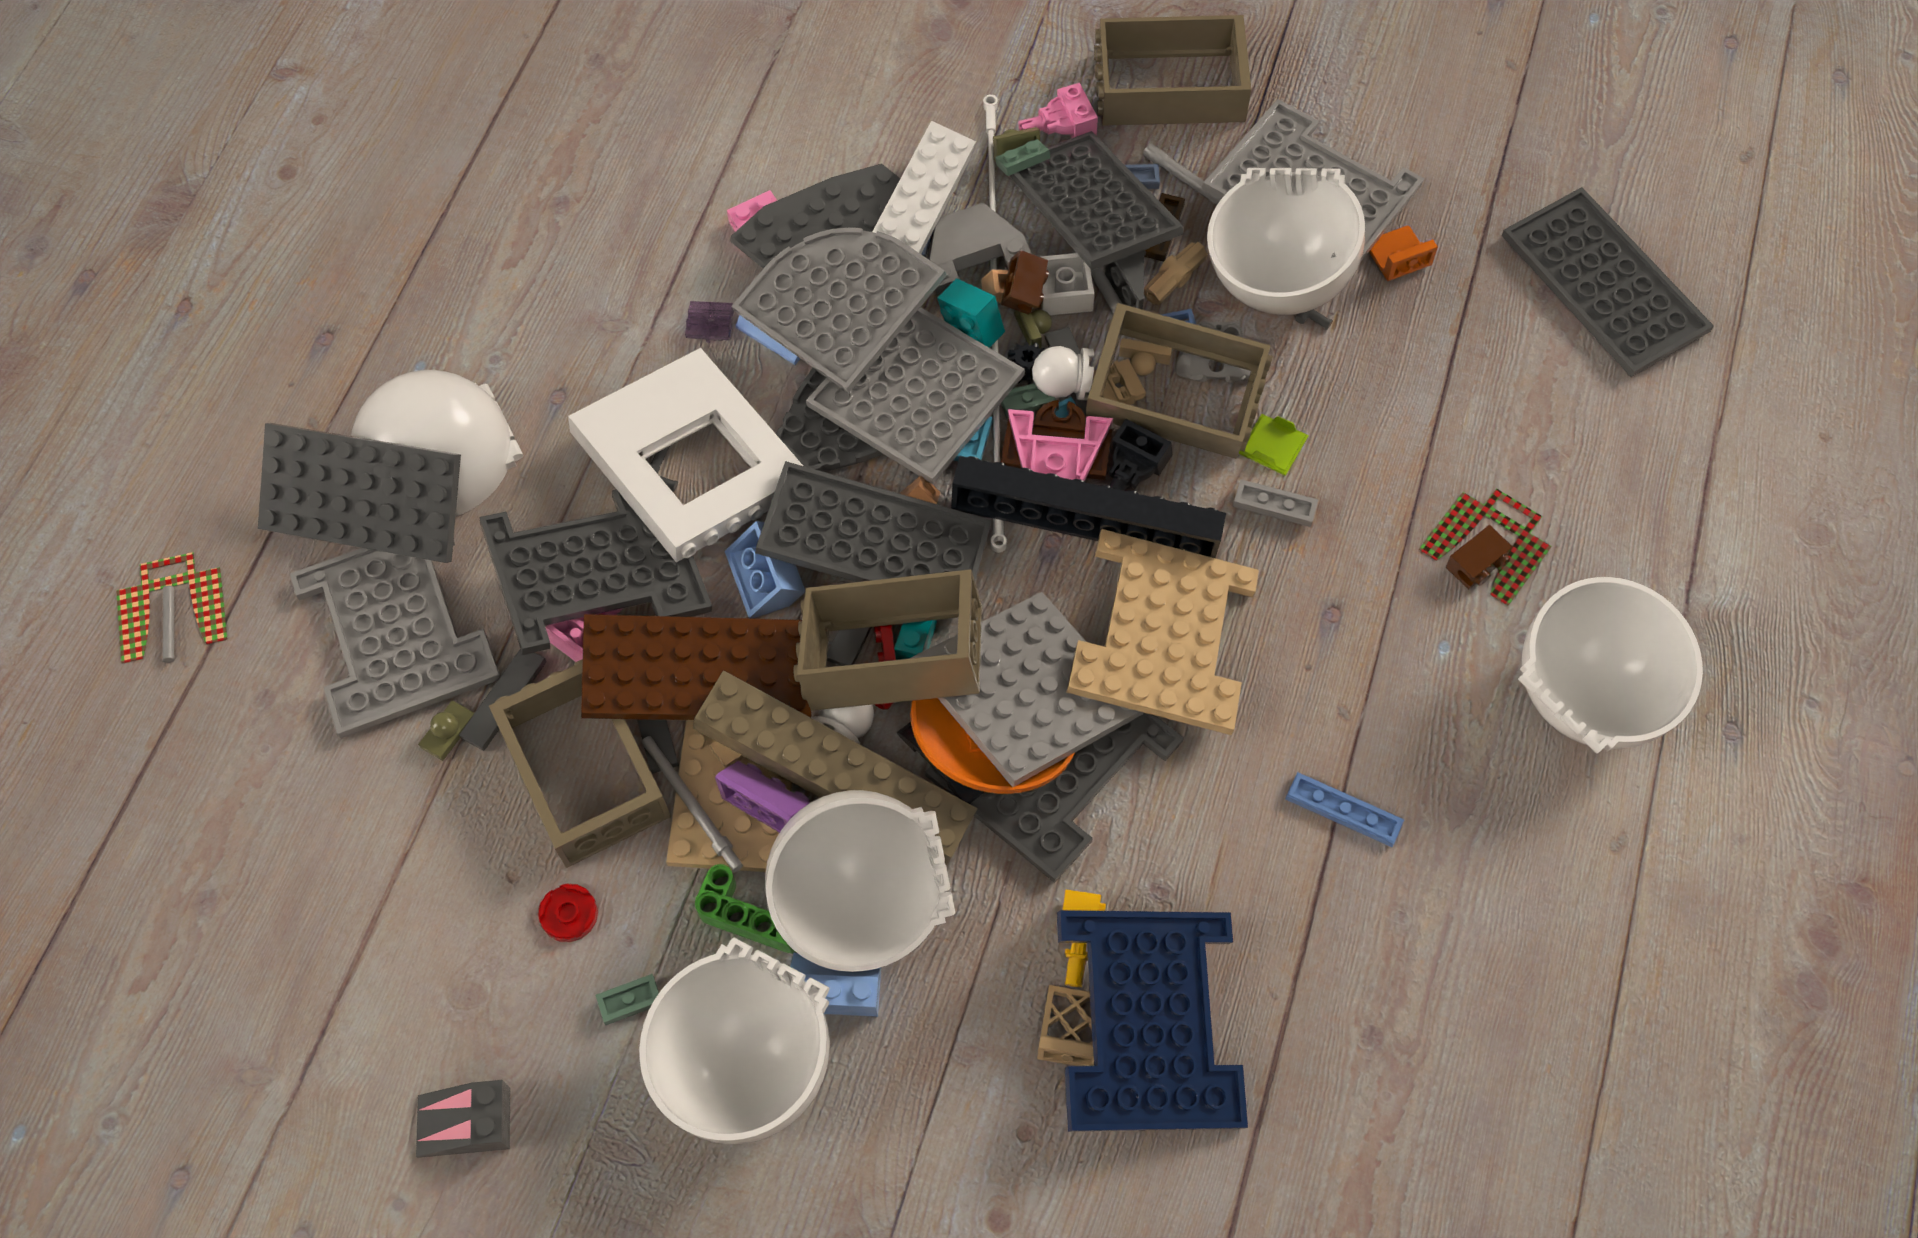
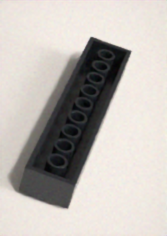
[951,456,1226,558]

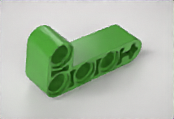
[695,864,797,954]

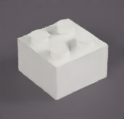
[1040,253,1094,315]

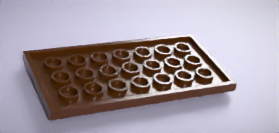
[581,614,812,720]

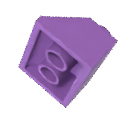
[715,761,810,833]

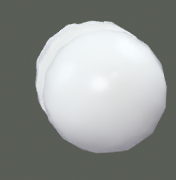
[1032,346,1094,400]
[812,705,874,744]

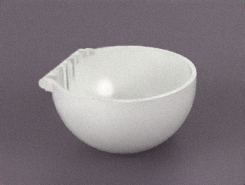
[1207,168,1365,315]
[351,370,523,516]
[1518,577,1703,754]
[765,790,955,972]
[639,938,830,1144]

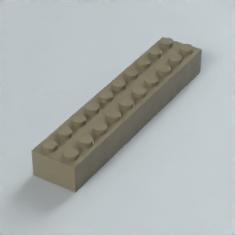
[693,670,978,866]

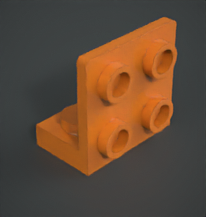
[1369,225,1438,281]

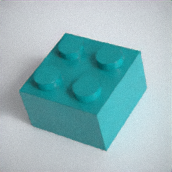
[937,278,1005,348]

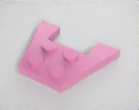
[1008,409,1113,481]

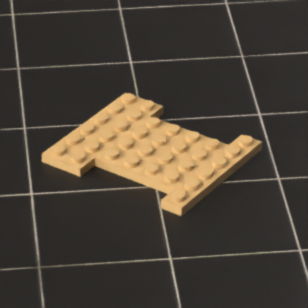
[1066,529,1259,735]

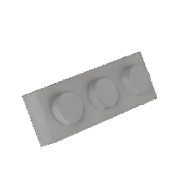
[1233,479,1318,527]

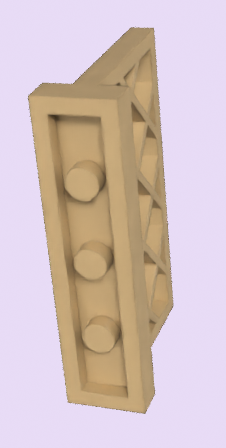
[1037,985,1094,1066]

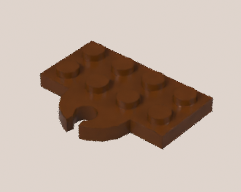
[1001,400,1112,480]

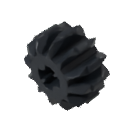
[1007,340,1045,385]

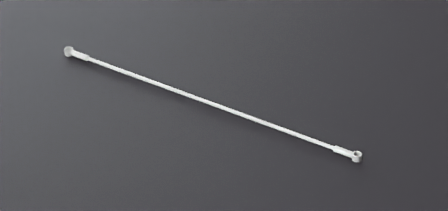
[983,95,1007,553]

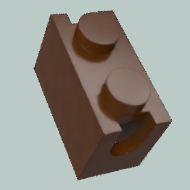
[1001,250,1049,315]
[1446,524,1513,590]

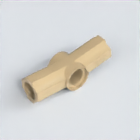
[1144,242,1208,305]

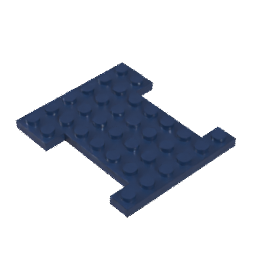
[1057,910,1248,1132]

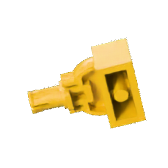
[1063,889,1106,988]

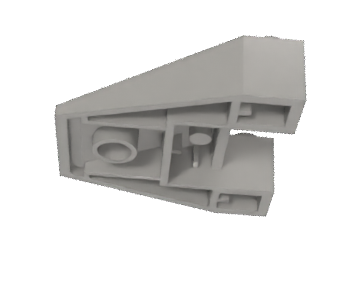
[930,203,1031,296]

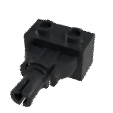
[1109,419,1173,491]

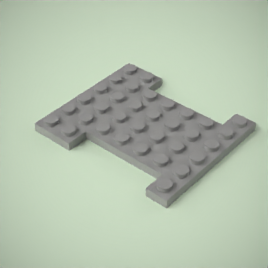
[1202,99,1425,262]
[290,541,500,738]

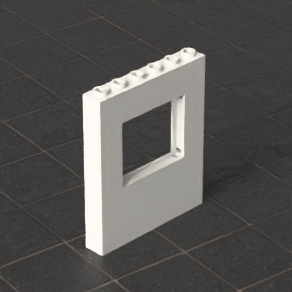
[568,348,803,562]

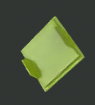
[1239,414,1309,476]

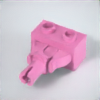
[1018,83,1098,138]
[546,608,623,662]

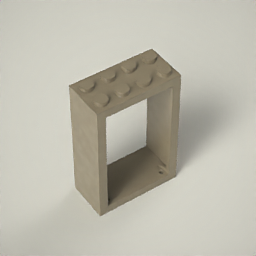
[1094,15,1251,126]
[1085,303,1273,459]
[794,569,982,711]
[489,659,671,868]

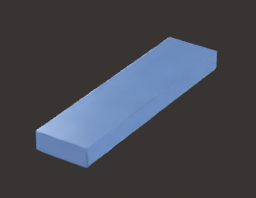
[1285,772,1404,847]

